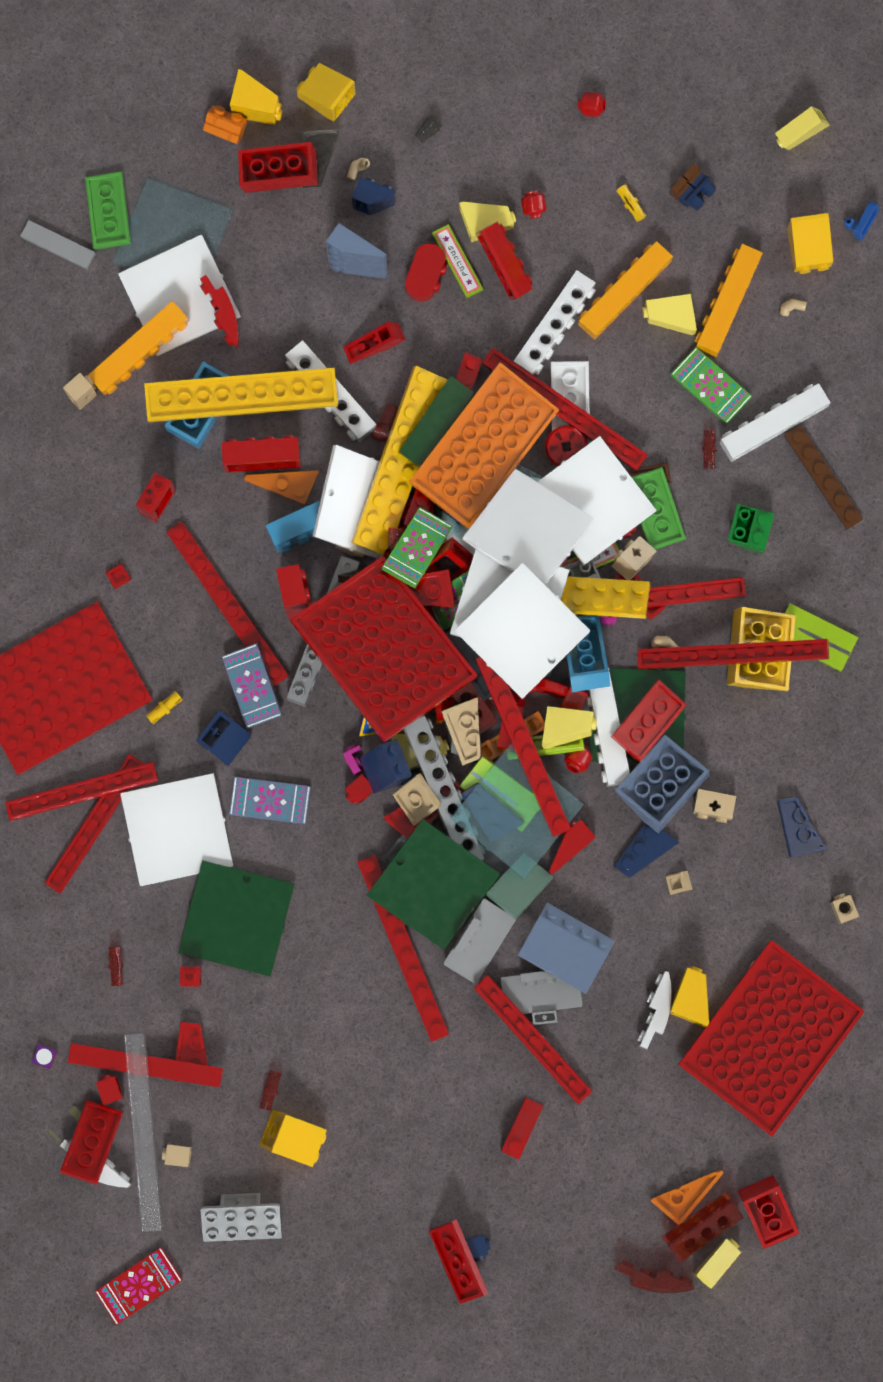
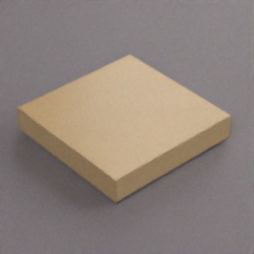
[392,773,442,826]

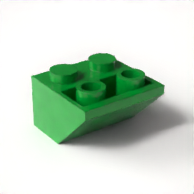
[728,504,774,554]

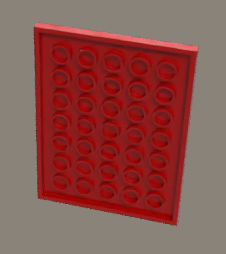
[290,556,478,742]
[0,601,153,775]
[678,940,865,1137]

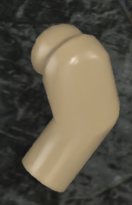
[346,158,370,181]
[780,299,807,316]
[651,636,679,648]

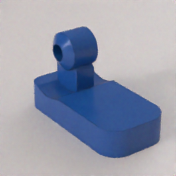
[844,202,879,241]

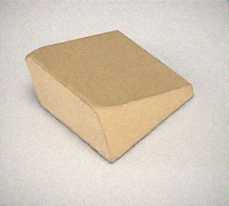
[665,871,692,895]

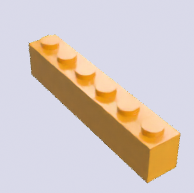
[578,241,673,340]
[695,244,763,357]
[88,301,189,395]

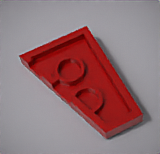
[174,1022,208,1081]

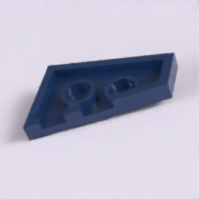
[777,797,828,858]
[614,823,679,878]

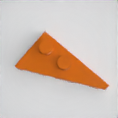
[244,470,319,506]
[650,1170,723,1226]

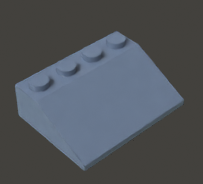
[326,223,388,279]
[615,735,709,834]
[518,903,615,994]

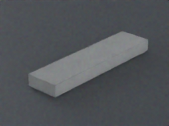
[20,220,96,270]

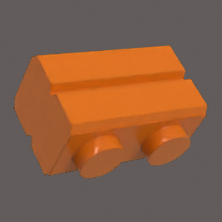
[203,106,247,144]

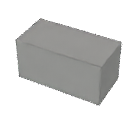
[532,1010,557,1025]

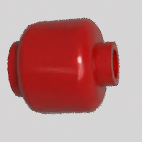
[578,92,606,117]
[521,190,547,219]
[564,745,593,774]

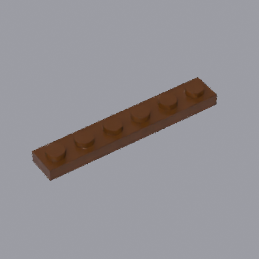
[784,425,863,530]

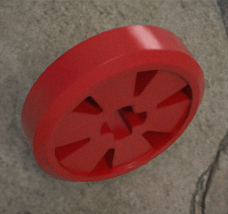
[545,426,587,466]
[535,678,570,698]

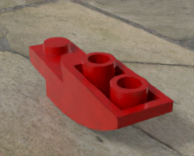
[200,275,239,349]

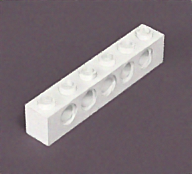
[514,271,596,376]
[285,340,377,443]

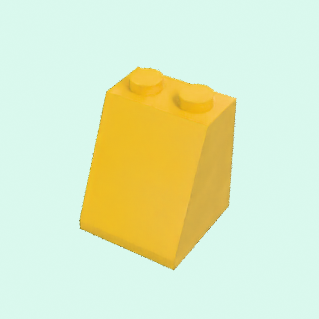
[297,63,356,123]
[230,69,283,126]
[787,213,833,274]
[669,966,709,1027]
[259,1109,327,1167]

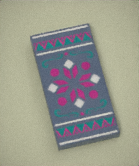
[222,643,283,729]
[229,777,311,825]

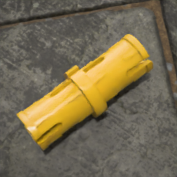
[616,185,646,222]
[145,691,183,725]

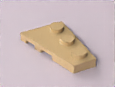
[441,697,481,765]

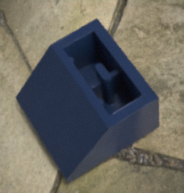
[352,177,396,215]
[196,710,251,766]

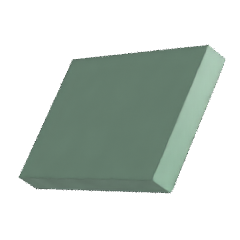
[486,853,553,920]

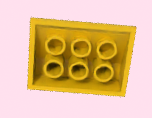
[726,607,796,691]

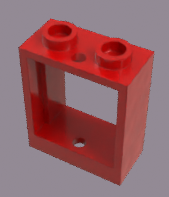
[136,472,176,523]
[424,537,474,582]

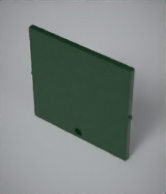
[398,376,476,467]
[589,668,686,763]
[366,819,500,950]
[178,860,295,977]

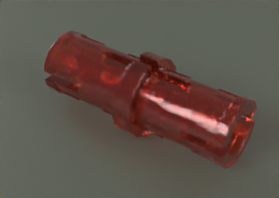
[702,430,717,469]
[108,946,124,986]
[259,1070,282,1111]

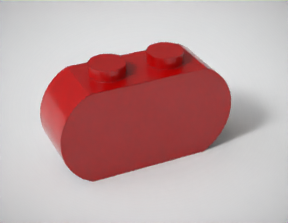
[405,244,448,302]

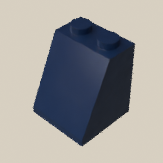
[360,739,412,794]

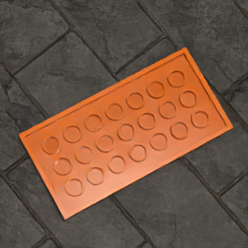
[409,363,559,529]

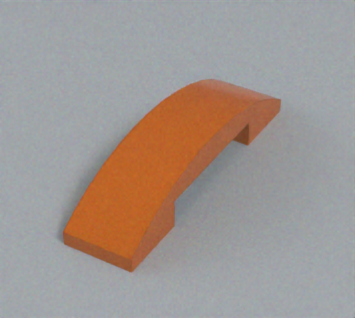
[478,711,545,761]

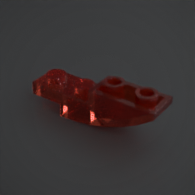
[614,1260,695,1293]

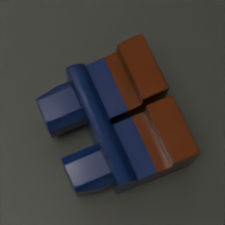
[670,163,716,211]

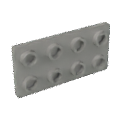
[444,899,516,984]
[501,971,582,1014]
[200,1193,282,1242]

